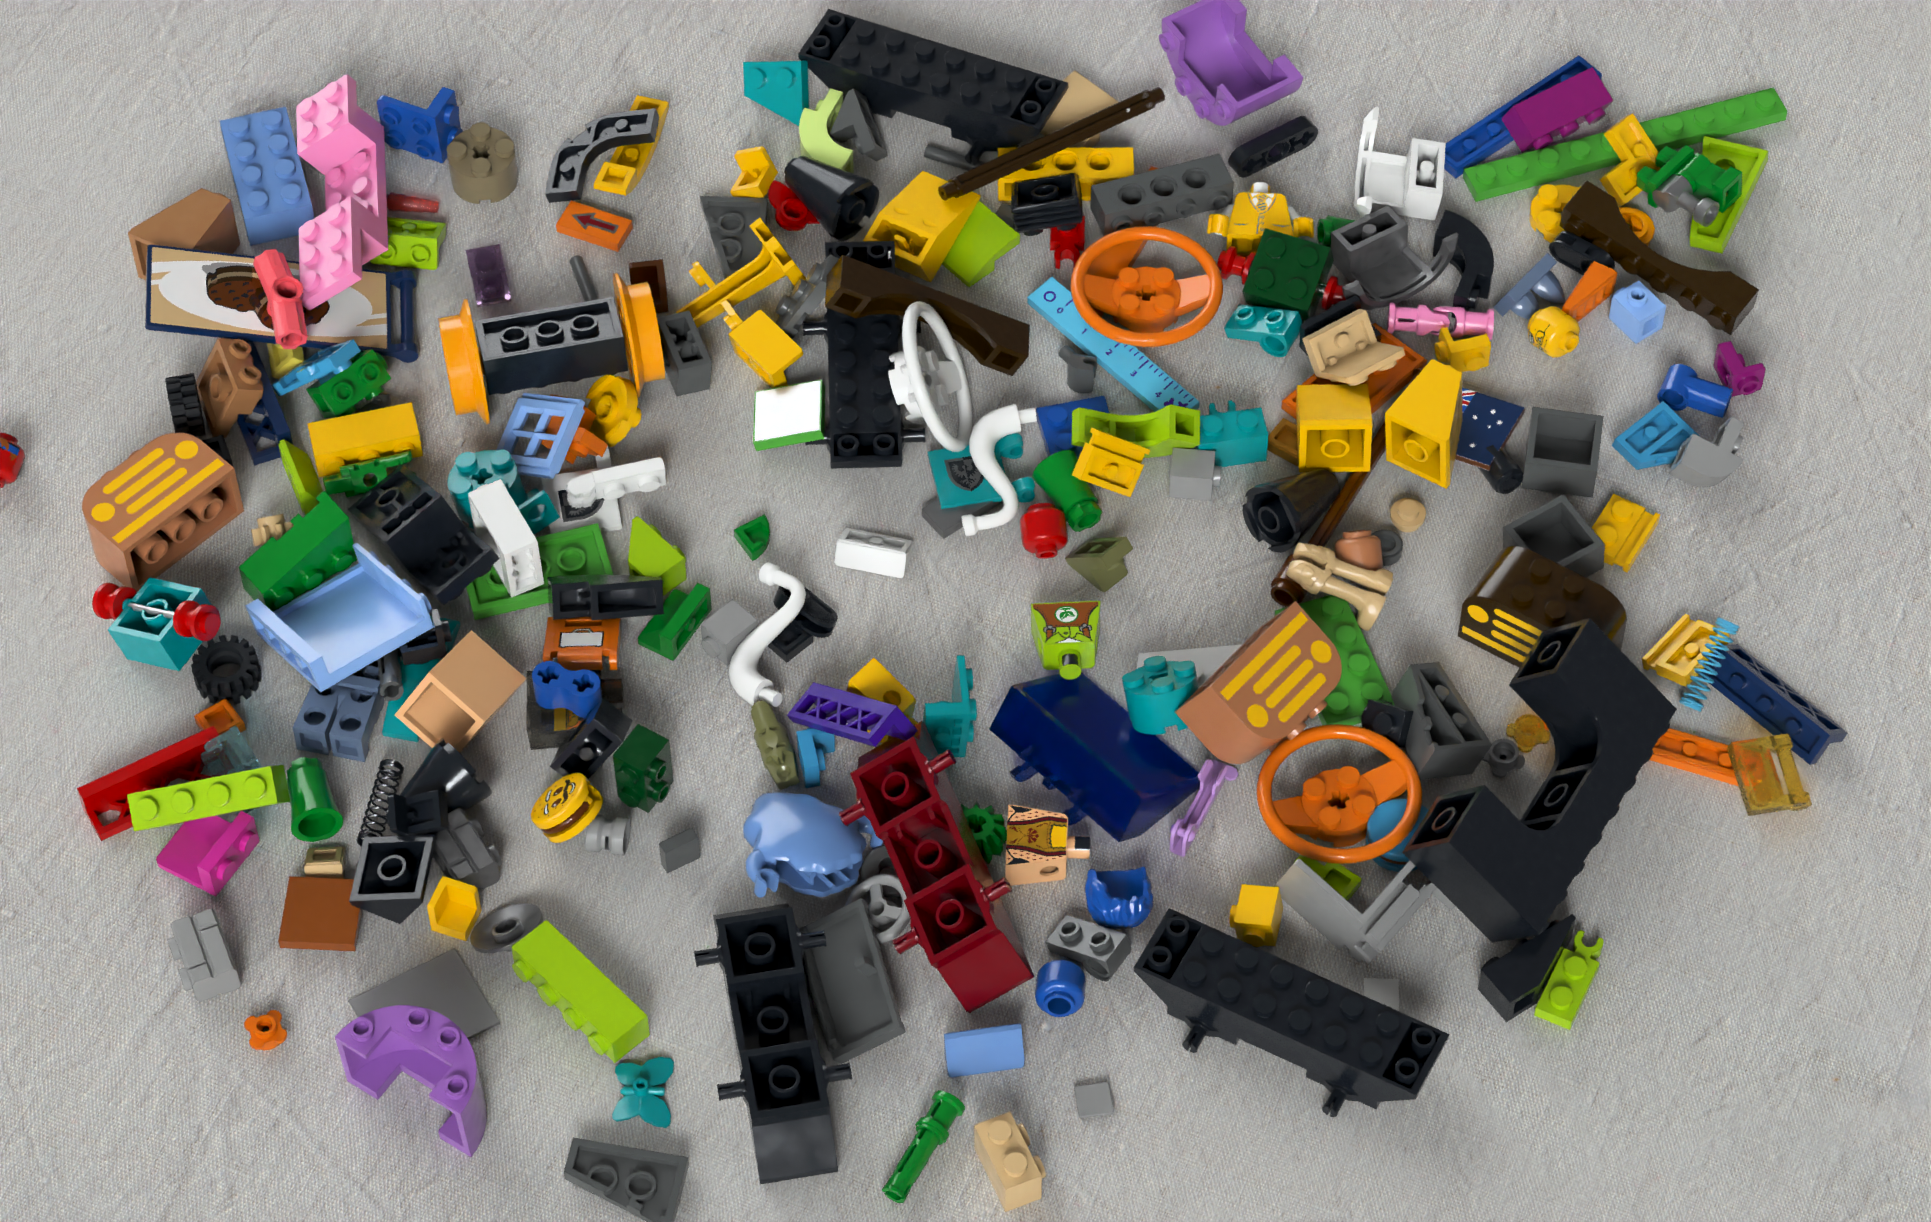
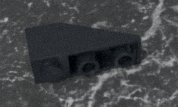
[1478,914,1576,1022]

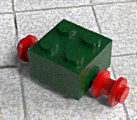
[1217,228,1346,321]

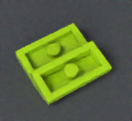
[942,201,1020,288]

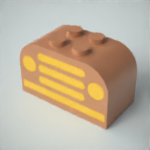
[82,433,244,592]
[1175,601,1342,764]

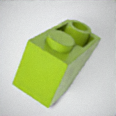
[628,516,687,596]

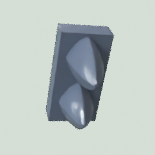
[1493,253,1565,319]

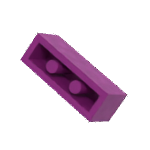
[1502,67,1613,153]

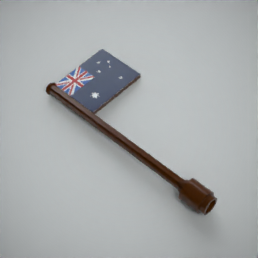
[1270,368,1525,607]

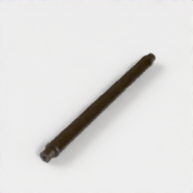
[938,87,1165,201]

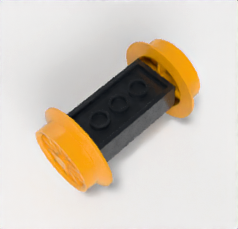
[438,273,665,425]

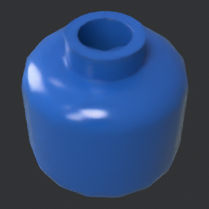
[1035,960,1086,1017]

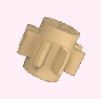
[251,514,294,546]

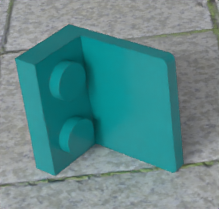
[923,655,977,757]

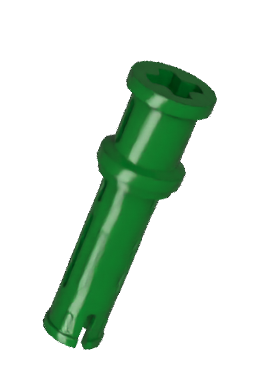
[882,1090,965,1203]

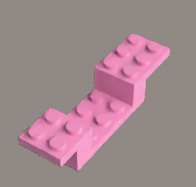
[296,74,388,311]

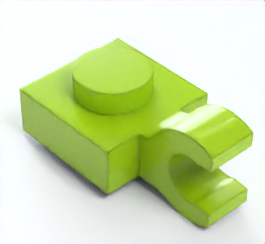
[1294,855,1362,901]

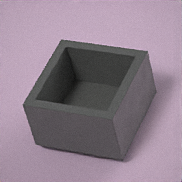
[1522,407,1604,498]
[1503,494,1605,578]

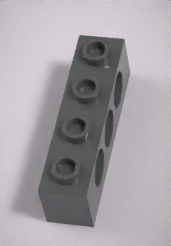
[1090,154,1234,236]

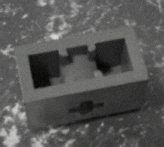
[657,311,712,396]

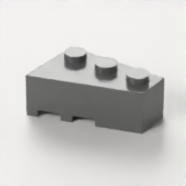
[1391,662,1492,780]

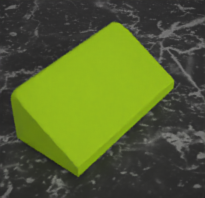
[278,439,323,515]

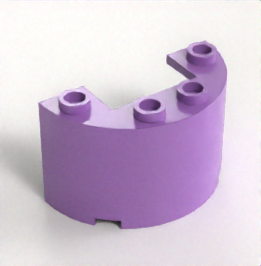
[1159,0,1303,126]
[335,1005,487,1157]

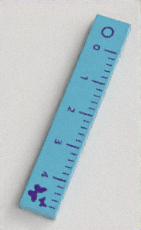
[1027,277,1199,412]

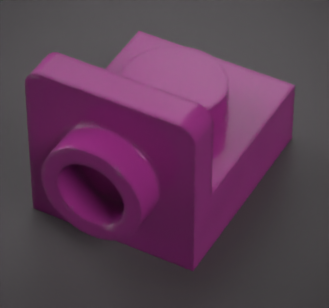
[1713,341,1766,397]

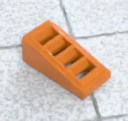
[1562,261,1617,322]

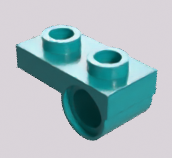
[1224,304,1302,357]

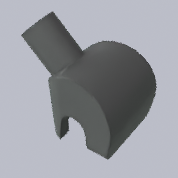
[1058,345,1097,394]

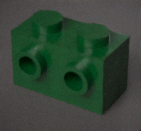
[613,724,674,813]

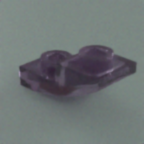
[466,244,512,307]

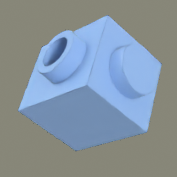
[1609,280,1666,344]

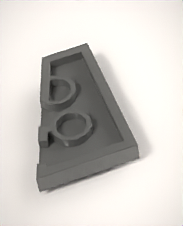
[775,254,839,339]
[564,1137,689,1222]

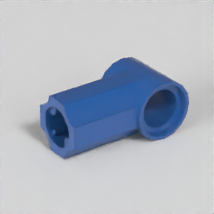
[1657,364,1733,418]

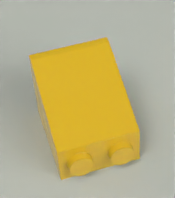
[1385,359,1463,489]
[1296,384,1372,472]

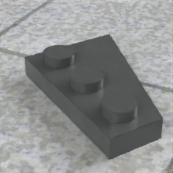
[700,196,768,279]

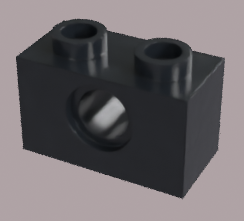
[550,698,633,779]

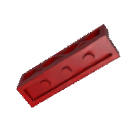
[77,725,236,841]

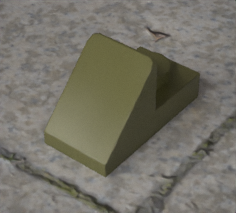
[1065,537,1133,592]

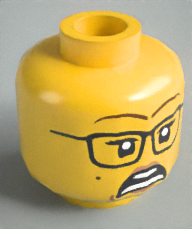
[1527,306,1580,358]

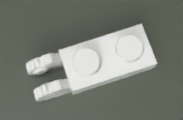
[566,457,666,509]

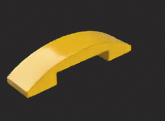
[593,95,669,196]

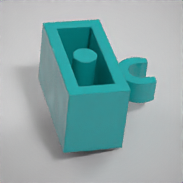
[1192,400,1269,467]

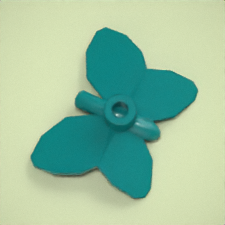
[612,1057,674,1128]

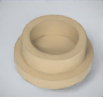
[1390,498,1426,532]

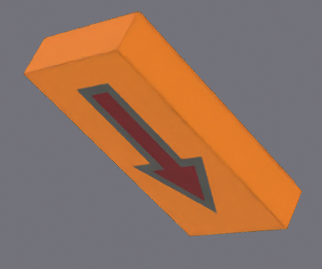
[556,200,633,252]

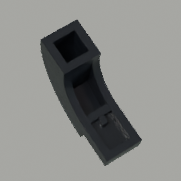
[1433,210,1494,318]

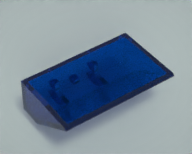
[989,672,1200,842]

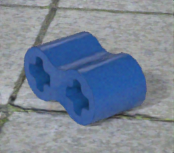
[532,661,603,718]

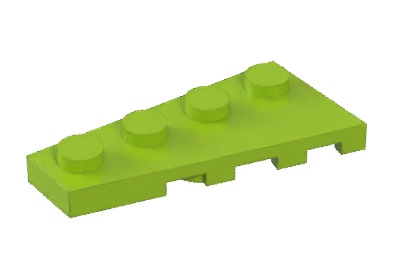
[1690,136,1768,254]

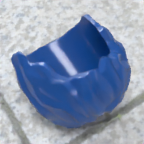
[1084,867,1153,929]

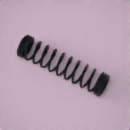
[356,759,404,847]

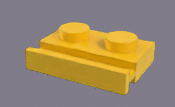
[1072,428,1150,498]
[1592,494,1660,573]
[1642,614,1729,687]

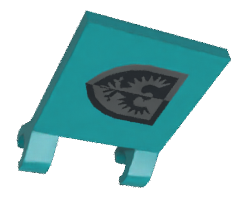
[927,433,1035,509]

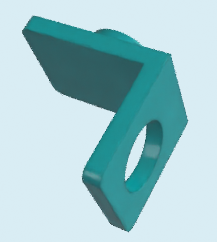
[518,488,560,534]

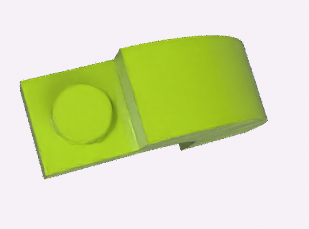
[1071,404,1200,458]

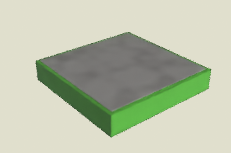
[753,379,825,451]

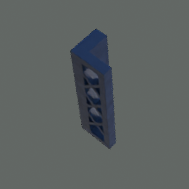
[237,340,293,466]
[1699,644,1848,765]

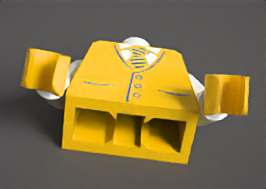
[1207,182,1314,256]

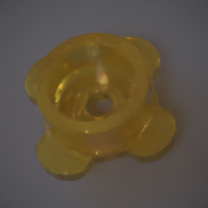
[1506,714,1550,753]

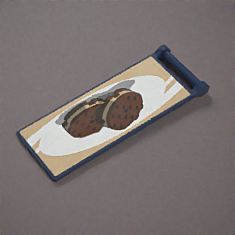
[145,245,418,363]

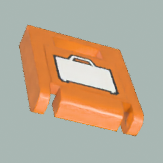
[543,617,622,671]

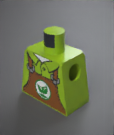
[1031,601,1100,680]

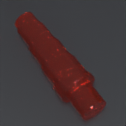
[386,192,439,214]

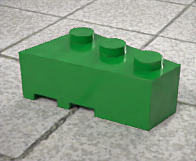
[239,491,357,612]

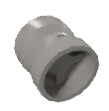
[586,814,630,856]

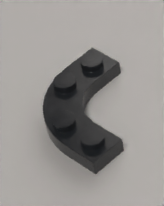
[545,108,659,203]

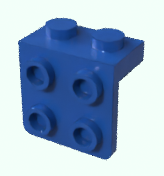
[377,87,463,164]

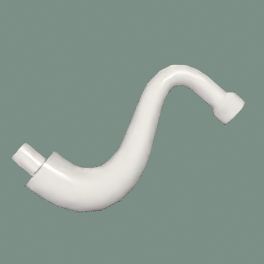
[961,404,1037,537]
[728,562,806,707]

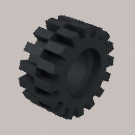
[165,373,206,437]
[191,635,261,705]

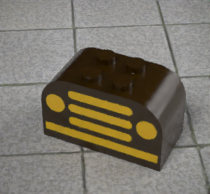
[1458,546,1627,668]

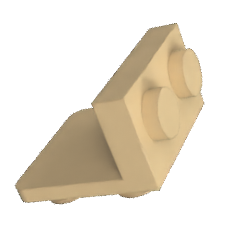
[1302,309,1406,386]

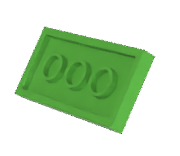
[466,523,613,620]
[1274,595,1394,725]

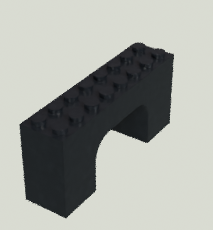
[1402,618,1677,943]

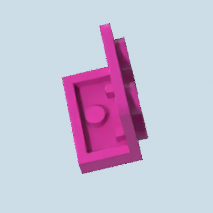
[156,811,260,897]

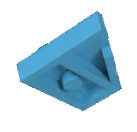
[1612,401,1699,470]

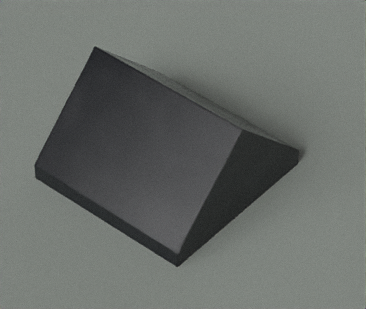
[349,834,437,924]

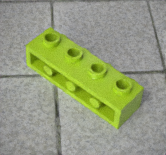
[511,920,650,1063]

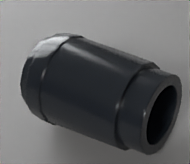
[1478,445,1523,494]

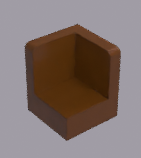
[629,259,669,313]

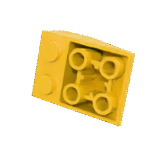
[863,171,981,283]

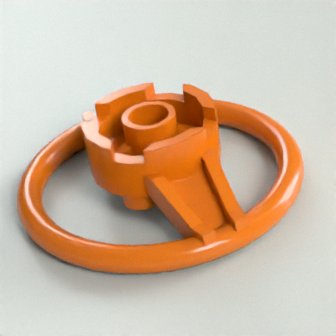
[1070,226,1223,347]
[1256,724,1422,864]

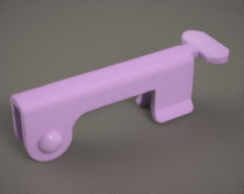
[1170,759,1238,857]

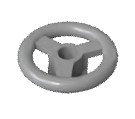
[845,874,910,944]

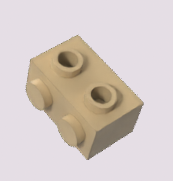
[974,1112,1046,1212]

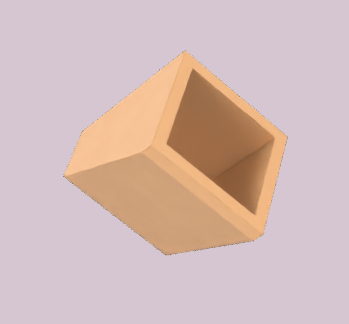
[395,630,527,753]

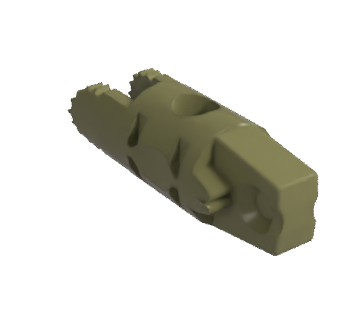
[751,700,800,790]

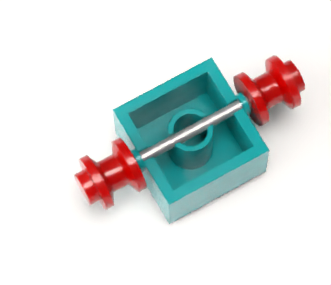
[92,577,221,671]

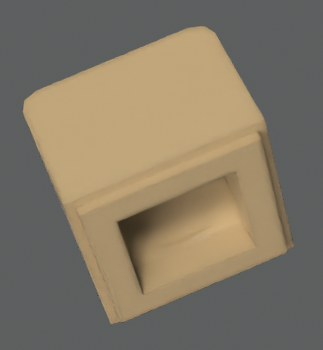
[304,846,346,879]

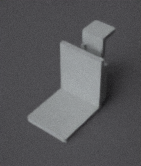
[1273,859,1455,964]

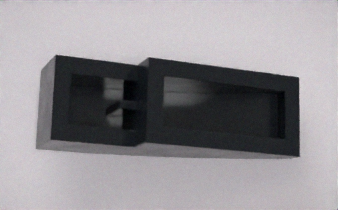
[547,575,664,621]

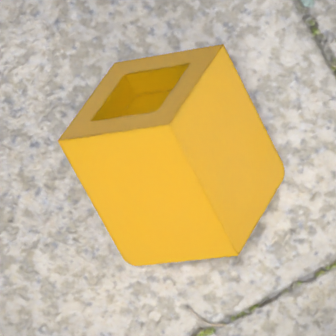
[427,876,482,941]

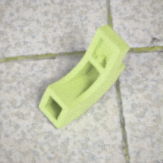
[799,88,854,173]

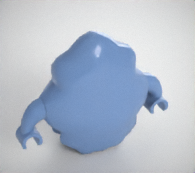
[743,792,883,898]

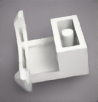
[1354,107,1446,221]

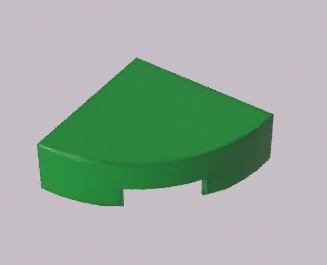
[734,514,770,561]

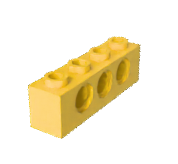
[998,147,1134,201]

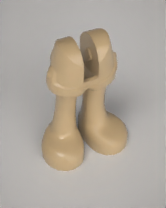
[1286,542,1393,631]

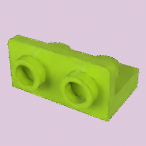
[370,217,446,270]

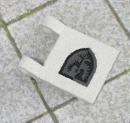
[538,446,622,534]

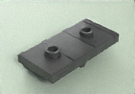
[799,898,906,1064]

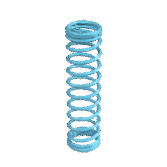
[1679,617,1740,712]

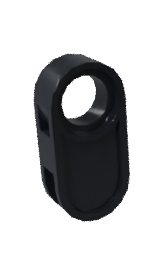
[1549,231,1615,275]
[773,586,838,638]

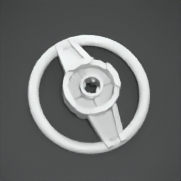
[888,301,973,452]

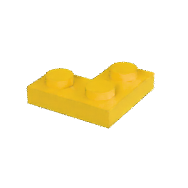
[1599,113,1660,207]

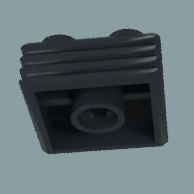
[1011,173,1083,236]

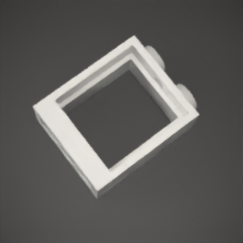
[468,479,544,598]

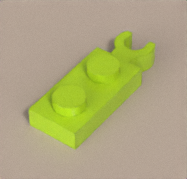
[1534,930,1604,1030]

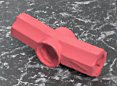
[253,249,308,349]

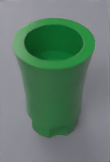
[1032,450,1102,532]
[287,757,343,842]

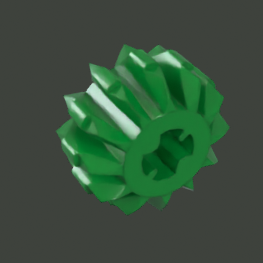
[960,801,1007,864]

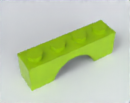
[127,765,291,831]

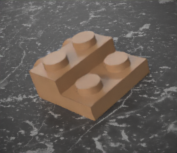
[196,338,264,438]

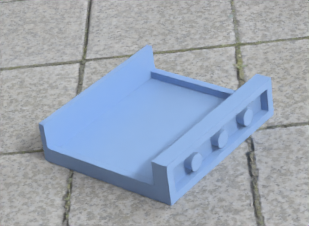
[245,543,434,692]

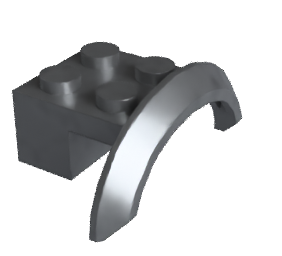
[1331,205,1459,310]

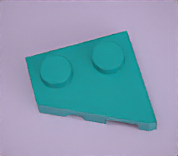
[743,61,809,126]

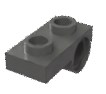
[1046,915,1131,981]

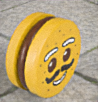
[531,773,603,843]

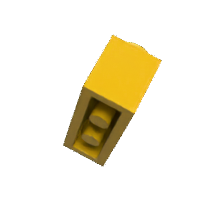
[307,402,423,477]

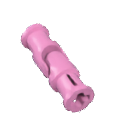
[1387,303,1494,340]

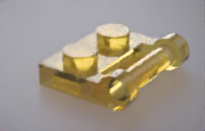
[1727,734,1812,816]

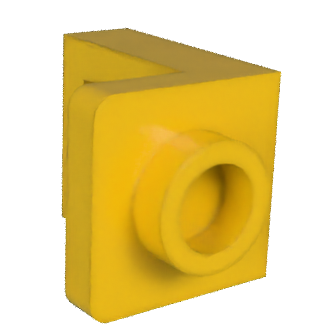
[730,146,778,198]
[1434,327,1491,372]

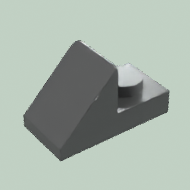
[830,89,888,161]

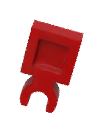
[1050,216,1085,269]

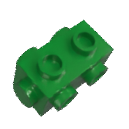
[306,349,391,418]

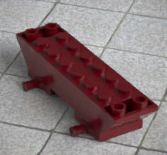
[839,721,1035,1013]

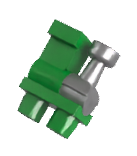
[1637,145,1742,227]

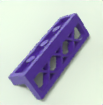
[787,682,918,747]

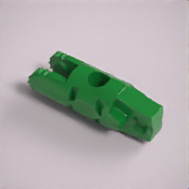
[323,451,416,497]

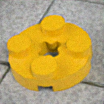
[1529,184,1582,243]
[586,375,642,447]

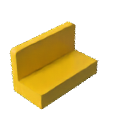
[728,310,803,388]

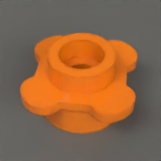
[244,1010,287,1050]

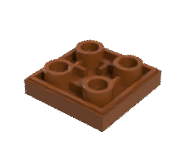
[278,876,362,952]

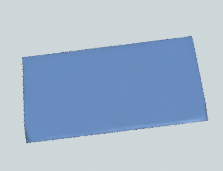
[944,1023,1025,1078]

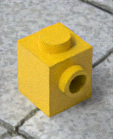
[1229,884,1283,947]

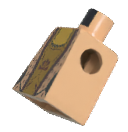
[1005,805,1090,886]

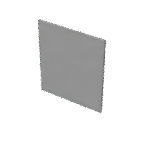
[348,948,500,1073]

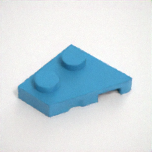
[272,339,361,396]

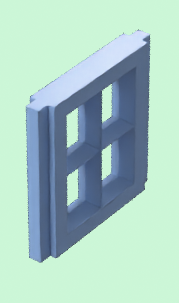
[496,393,586,479]

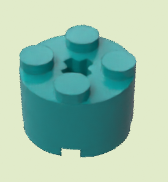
[447,449,527,530]
[1122,656,1199,735]

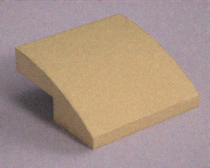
[1040,71,1118,148]

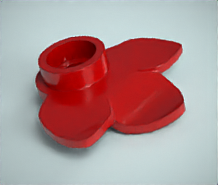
[768,180,820,231]

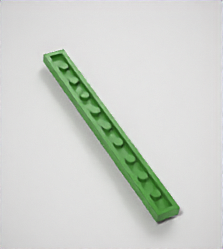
[1463,88,1787,202]

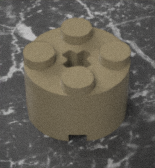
[447,122,518,204]

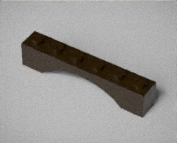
[1560,181,1759,335]
[825,255,1030,376]

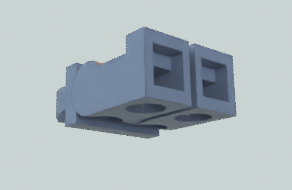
[293,665,385,762]

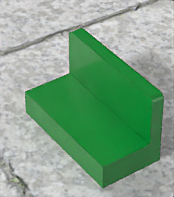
[638,583,712,661]

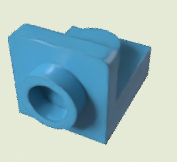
[796,727,835,788]

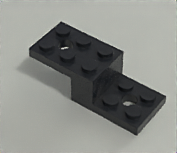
[348,464,500,605]

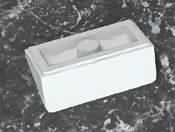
[834,528,914,578]

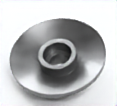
[470,903,543,953]

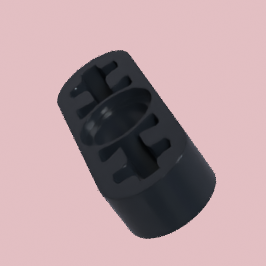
[1228,116,1318,178]

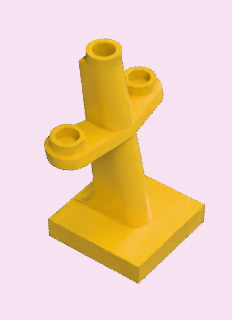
[676,218,806,330]

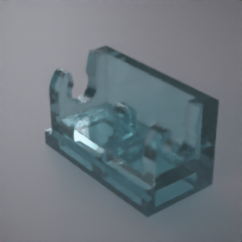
[200,725,262,816]

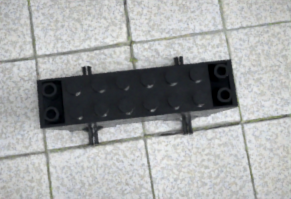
[798,9,1069,165]
[803,241,925,469]
[694,903,852,1184]
[1134,908,1450,1117]

